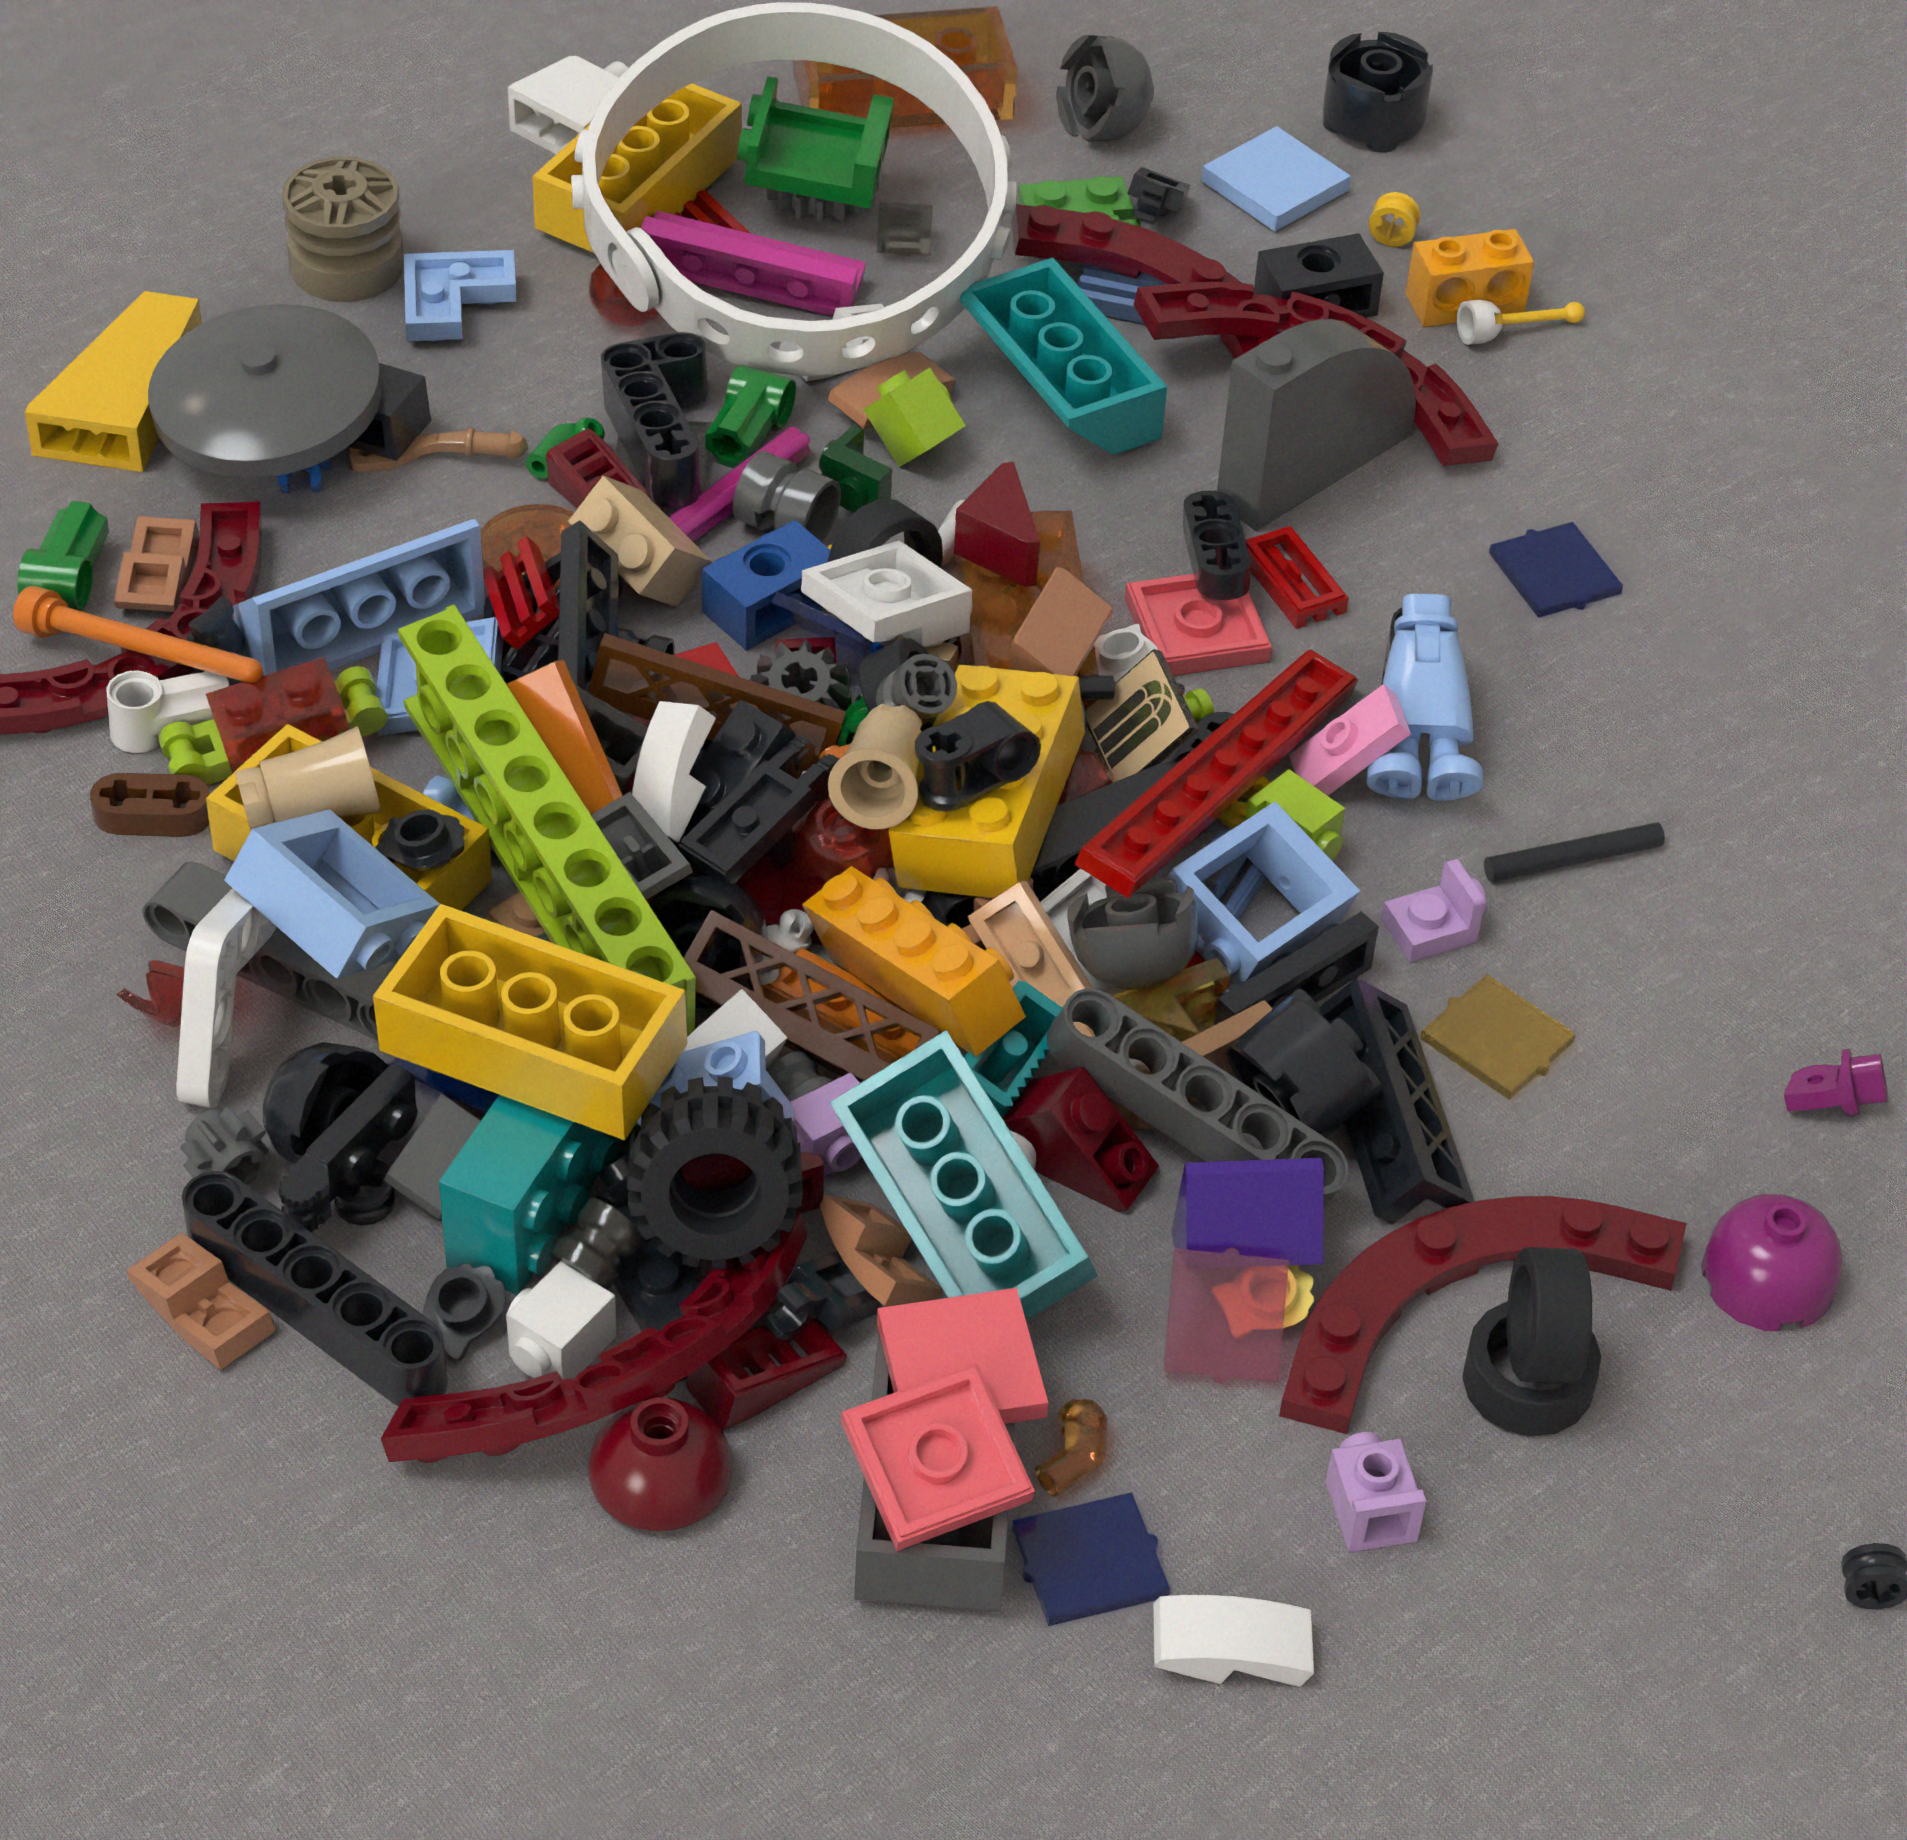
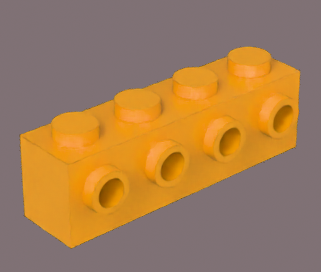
[802,866,1026,1057]

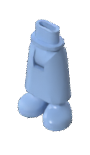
[1366,594,1483,801]

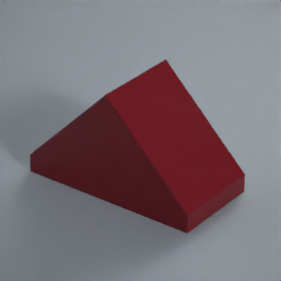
[954,462,1040,587]

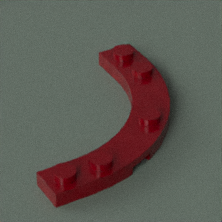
[1011,204,1269,359]
[1133,282,1499,466]
[0,501,262,735]
[1279,1196,1687,1434]
[380,1212,807,1463]

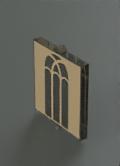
[1084,649,1199,783]

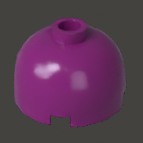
[1701,1194,1843,1331]

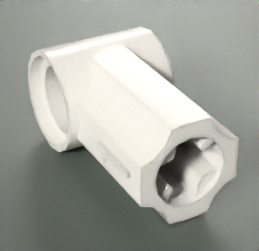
[106,671,234,753]

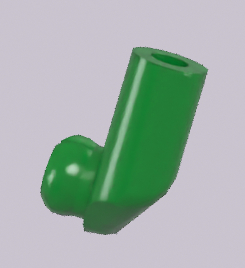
[525,417,605,479]

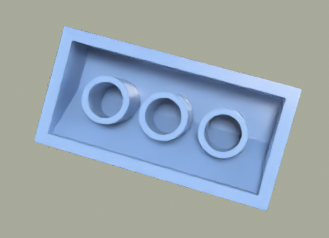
[233,518,485,694]

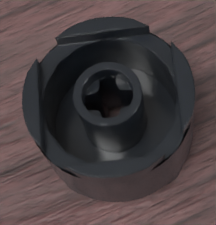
[1323,32,1433,153]
[1226,989,1383,1138]

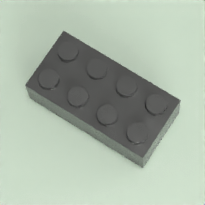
[854,1332,1015,1611]

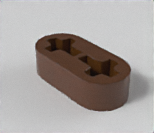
[90,773,210,837]

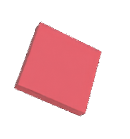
[1124,574,1272,677]
[877,1288,1048,1424]
[840,1363,1035,1551]

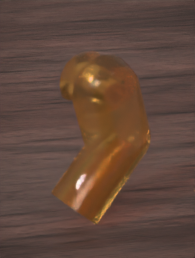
[1035,1399,1108,1496]

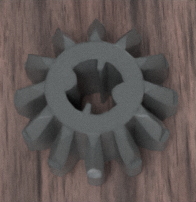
[749,639,852,711]

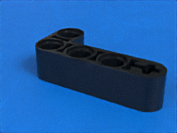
[601,332,708,508]

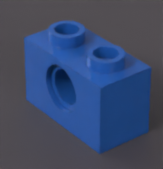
[702,520,830,651]

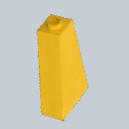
[25,291,202,472]

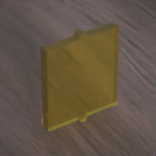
[1420,974,1576,1100]

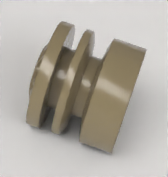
[282,156,404,302]

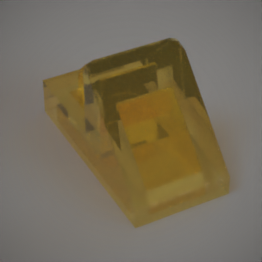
[1112,958,1230,1042]

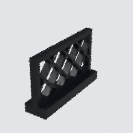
[483,520,619,735]

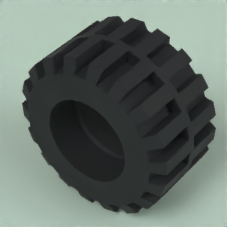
[627,1076,803,1269]

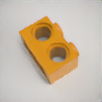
[1405,229,1534,327]

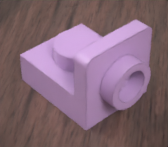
[1381,859,1487,962]

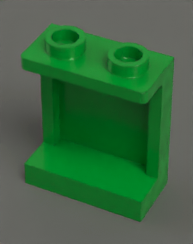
[737,76,894,209]

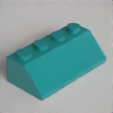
[959,258,1167,455]

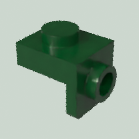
[819,425,892,513]

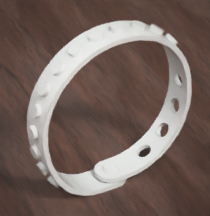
[571,2,1016,376]

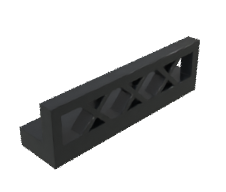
[1319,978,1475,1224]

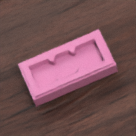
[1289,684,1411,796]

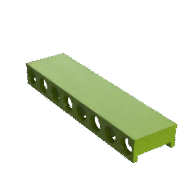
[398,604,696,1037]

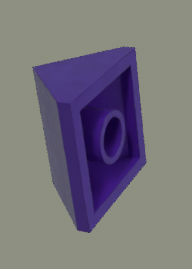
[1172,1158,1324,1269]

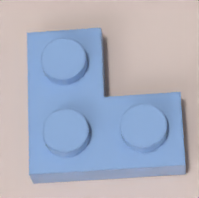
[404,250,517,342]

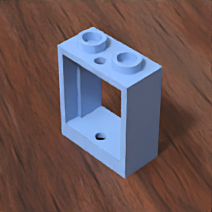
[1167,801,1360,986]
[224,809,440,979]

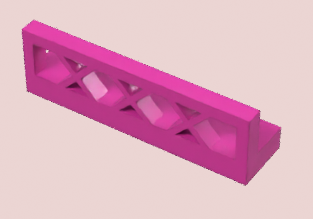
[641,210,866,316]

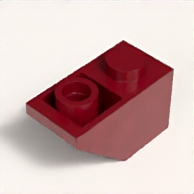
[1002,1066,1159,1212]

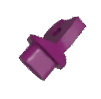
[1784,1048,1888,1116]

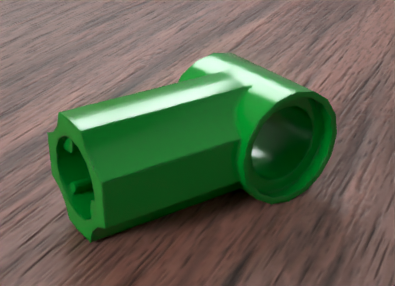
[705,364,797,468]
[17,501,109,610]

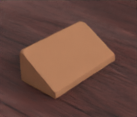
[1010,566,1112,676]

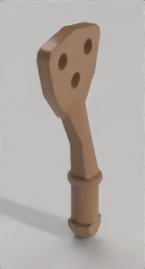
[349,427,528,472]

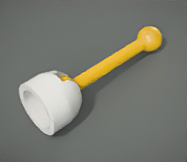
[1457,300,1585,345]

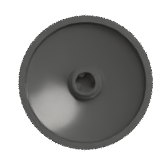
[148,304,383,478]

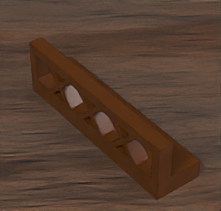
[586,633,846,771]
[684,910,941,1083]

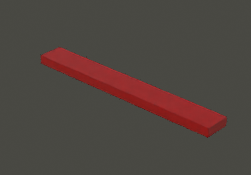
[1075,649,1359,899]

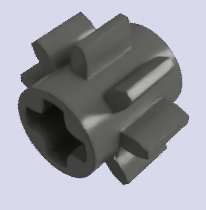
[181,1106,269,1185]

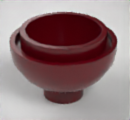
[589,1397,732,1531]

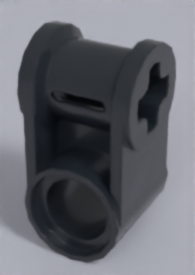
[915,701,1041,812]

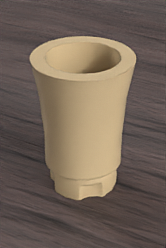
[828,704,922,829]
[235,726,381,830]

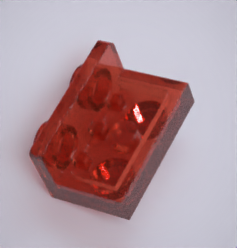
[206,657,350,774]

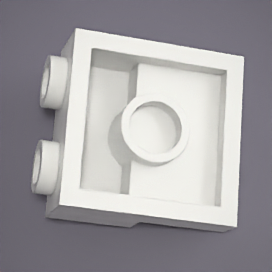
[801,540,973,647]

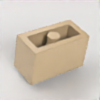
[568,476,712,607]

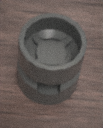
[733,450,841,542]

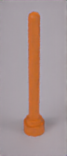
[13,586,263,683]

